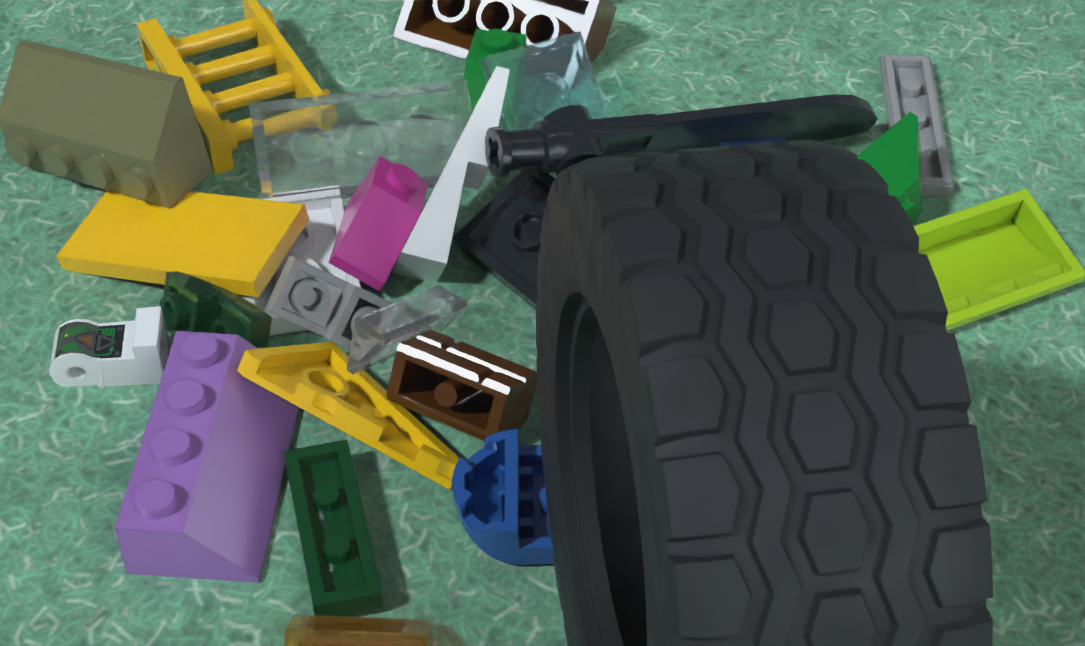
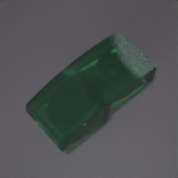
[159,271,272,349]

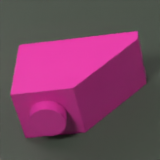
[328,156,428,291]

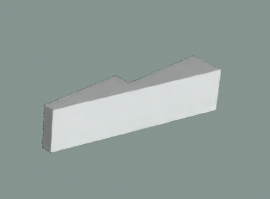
[392,66,510,282]

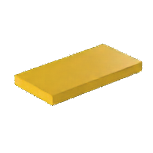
[56,190,309,297]

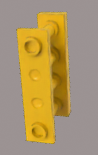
[136,0,337,175]

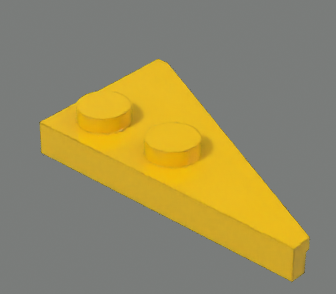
[237,341,460,490]

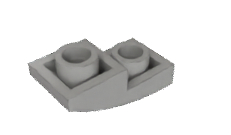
[264,255,407,364]

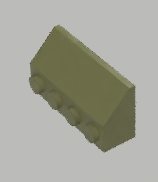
[0,40,214,208]

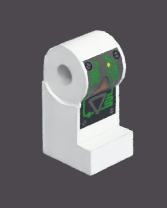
[49,306,170,387]

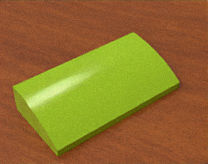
[913,188,1085,331]

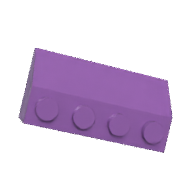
[114,331,300,583]

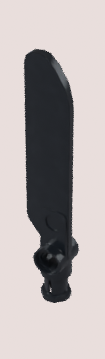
[485,94,878,178]

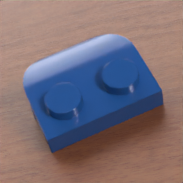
[452,429,554,565]

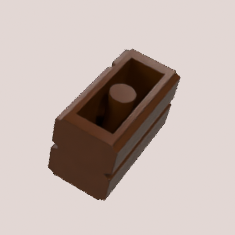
[386,329,537,440]

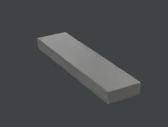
[879,54,954,197]

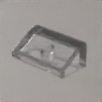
[347,285,469,374]

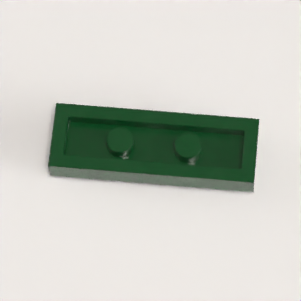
[284,439,384,622]

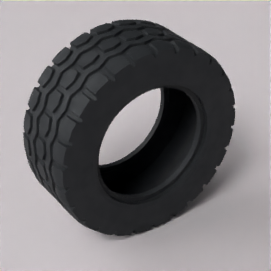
[536,140,993,646]

